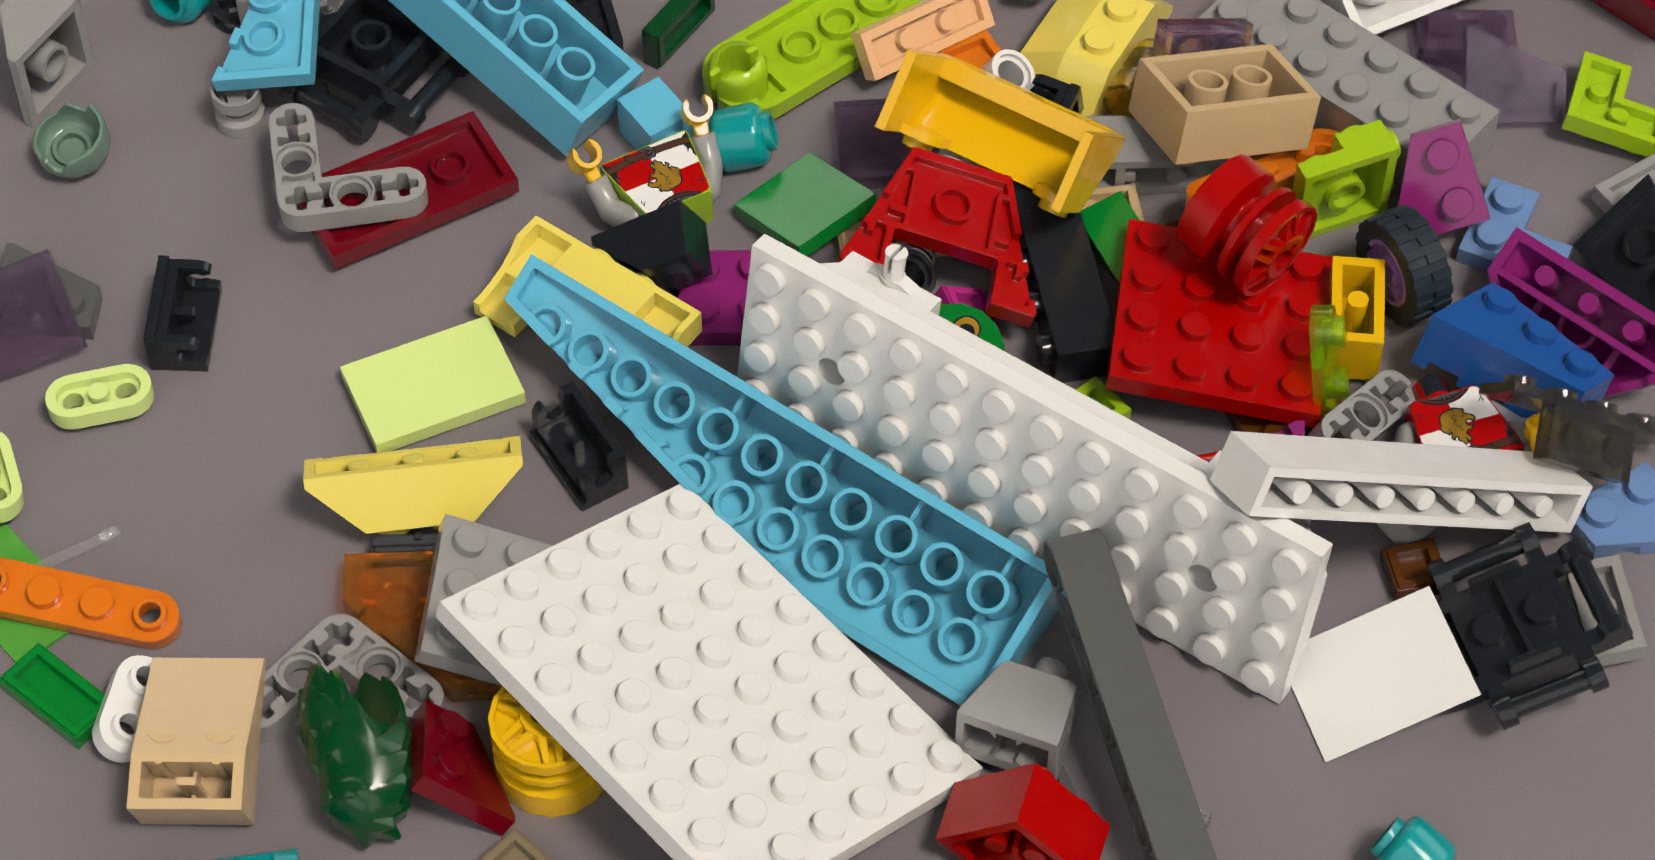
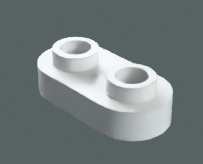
[92,655,152,763]

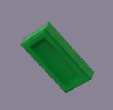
[0,642,105,750]

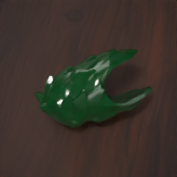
[296,663,412,848]

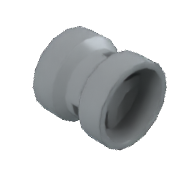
[210,83,266,139]

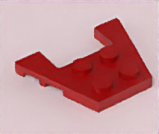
[836,146,1036,328]

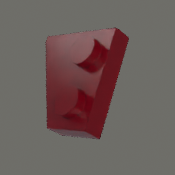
[410,700,515,835]

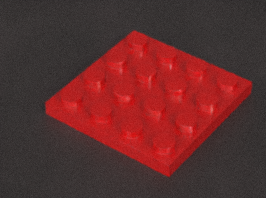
[1105,218,1332,428]

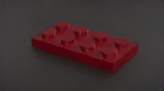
[297,111,519,270]

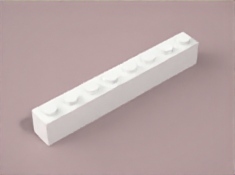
[1210,431,1593,533]

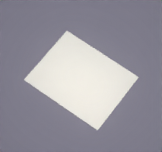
[1291,586,1481,763]

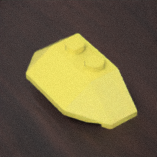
[1020,0,1173,116]
[303,436,523,535]

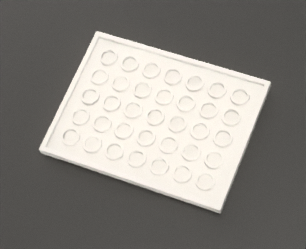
[435,484,983,860]

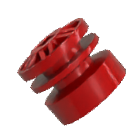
[1176,154,1318,296]

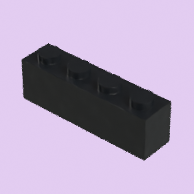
[1014,184,1114,383]

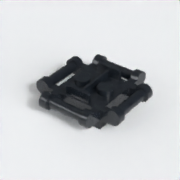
[281,0,469,140]
[1426,522,1633,730]

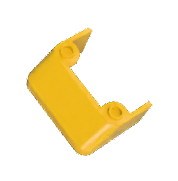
[875,50,1126,218]

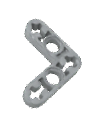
[269,103,429,232]
[1308,369,1436,545]
[260,614,446,743]

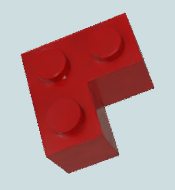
[935,763,1110,860]

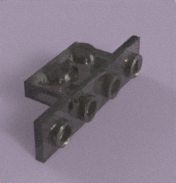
[1479,374,1655,483]

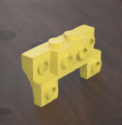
[473,216,702,347]

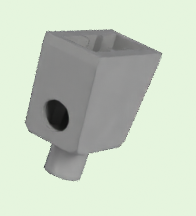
[955,657,1078,780]

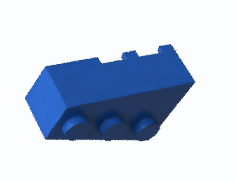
[1411,282,1614,438]

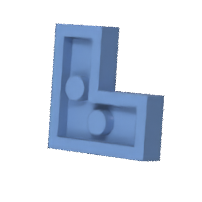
[1456,176,1573,272]

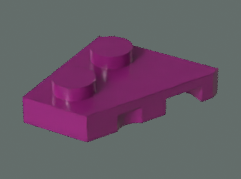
[1398,119,1490,235]

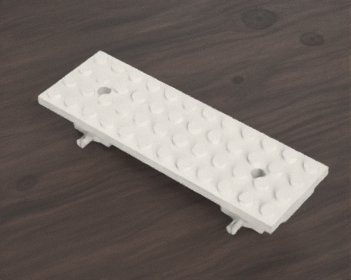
[737,234,1333,704]

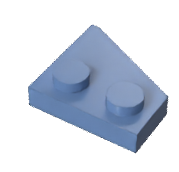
[1571,461,1655,558]

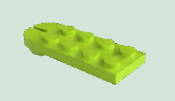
[702,0,922,119]

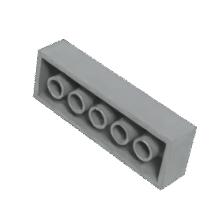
[1193,0,1500,188]

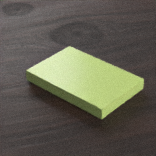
[340,315,526,453]

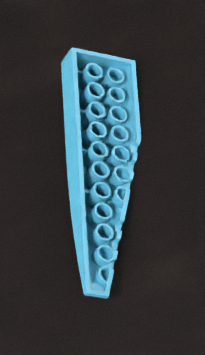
[504,254,1059,706]

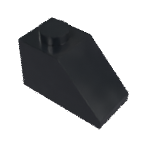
[591,200,713,292]

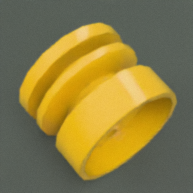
[488,686,604,818]

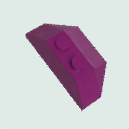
[1487,227,1655,400]

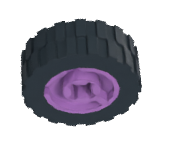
[1355,205,1454,327]

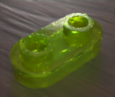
[1310,304,1350,410]

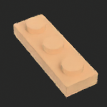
[851,0,995,81]

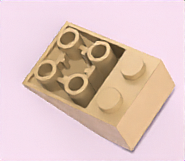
[126,657,266,826]

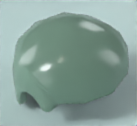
[33,102,111,179]

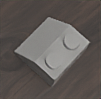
[0,0,95,128]

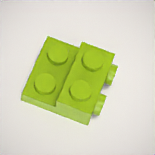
[1293,119,1401,239]

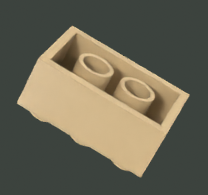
[1128,44,1321,165]

